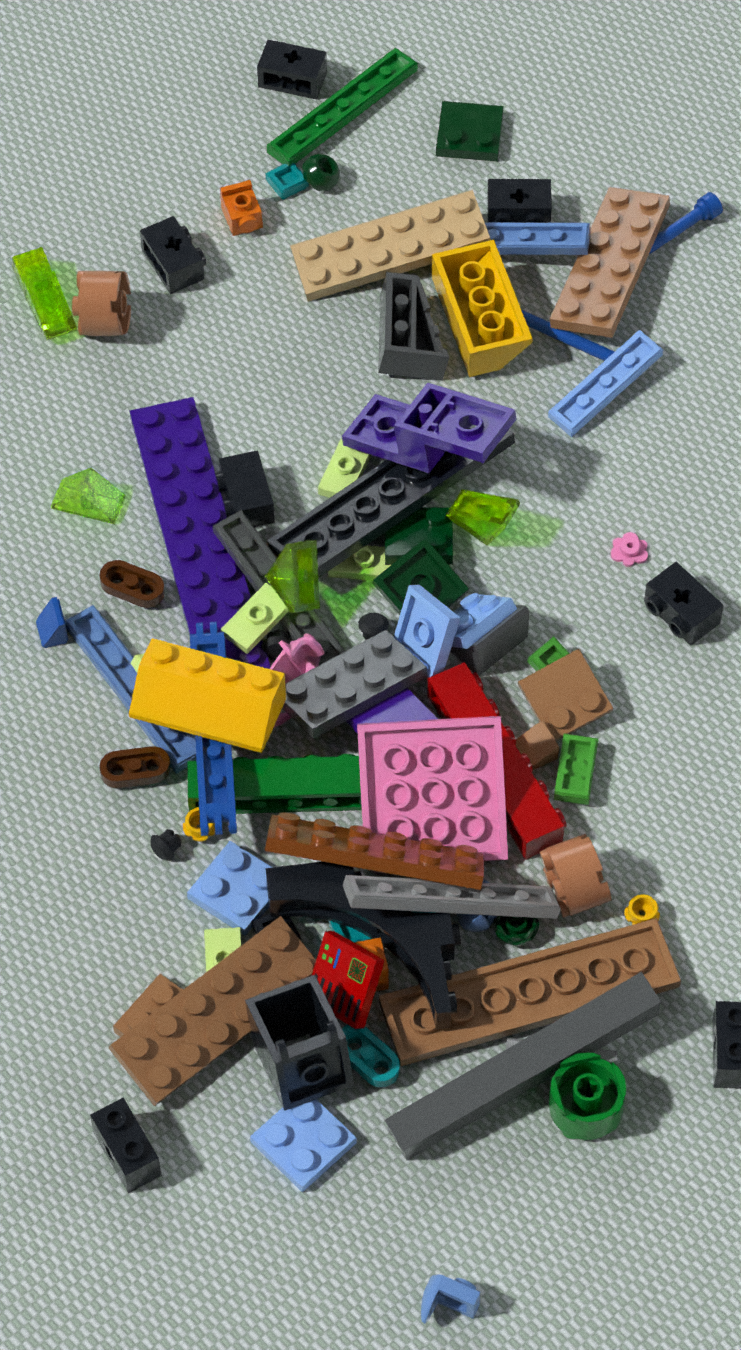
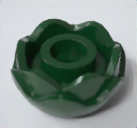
[302,154,340,191]
[493,916,539,946]

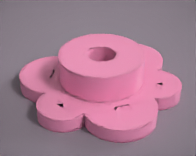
[610,532,648,567]

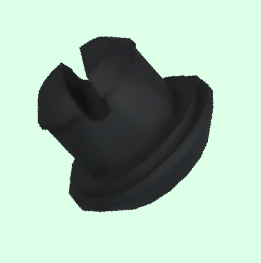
[358,613,389,640]
[262,630,290,660]
[150,829,182,861]

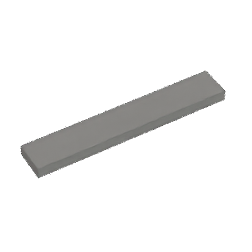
[343,875,561,919]

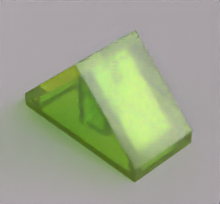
[51,468,126,525]
[447,490,520,546]
[265,540,320,613]

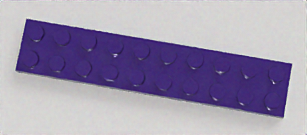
[129,397,270,669]

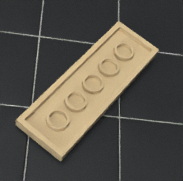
[290,190,491,302]

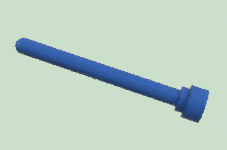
[649,192,723,255]
[521,309,615,361]

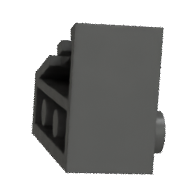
[378,272,450,381]

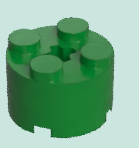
[549,1052,626,1140]

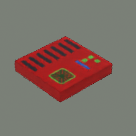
[312,931,385,1029]

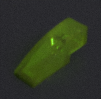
[12,247,77,340]

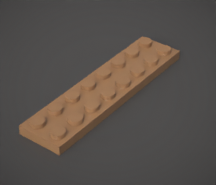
[379,918,681,1067]

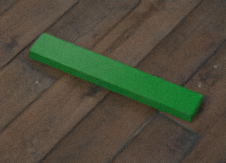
[267,47,418,166]

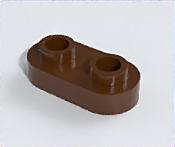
[99,560,165,608]
[99,746,171,788]

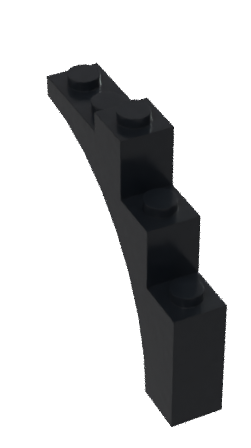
[265,861,461,1030]

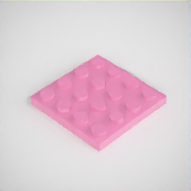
[357,716,508,861]

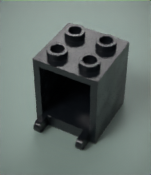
[245,975,354,1111]

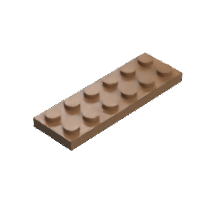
[550,187,670,338]
[108,916,316,1107]

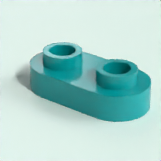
[342,1025,400,1087]

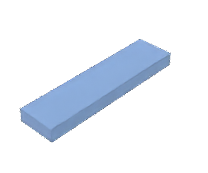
[548,330,663,437]

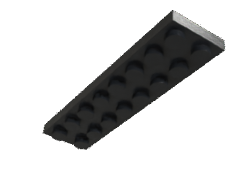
[267,425,515,583]

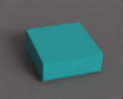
[265,163,309,200]

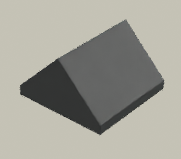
[450,604,530,676]

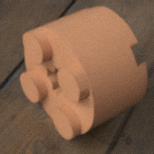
[72,271,131,336]
[539,834,612,918]

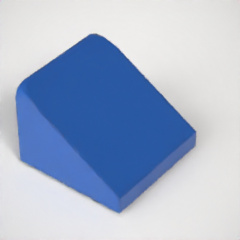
[36,597,68,648]

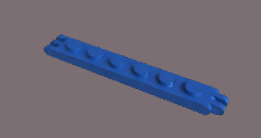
[190,622,237,836]

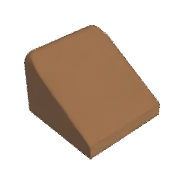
[516,721,559,770]

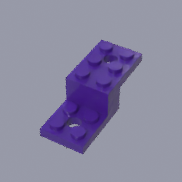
[342,382,516,473]

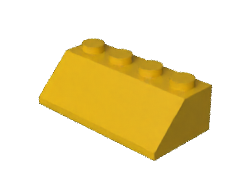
[432,240,533,377]
[129,638,286,753]

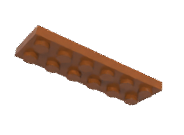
[265,812,484,890]

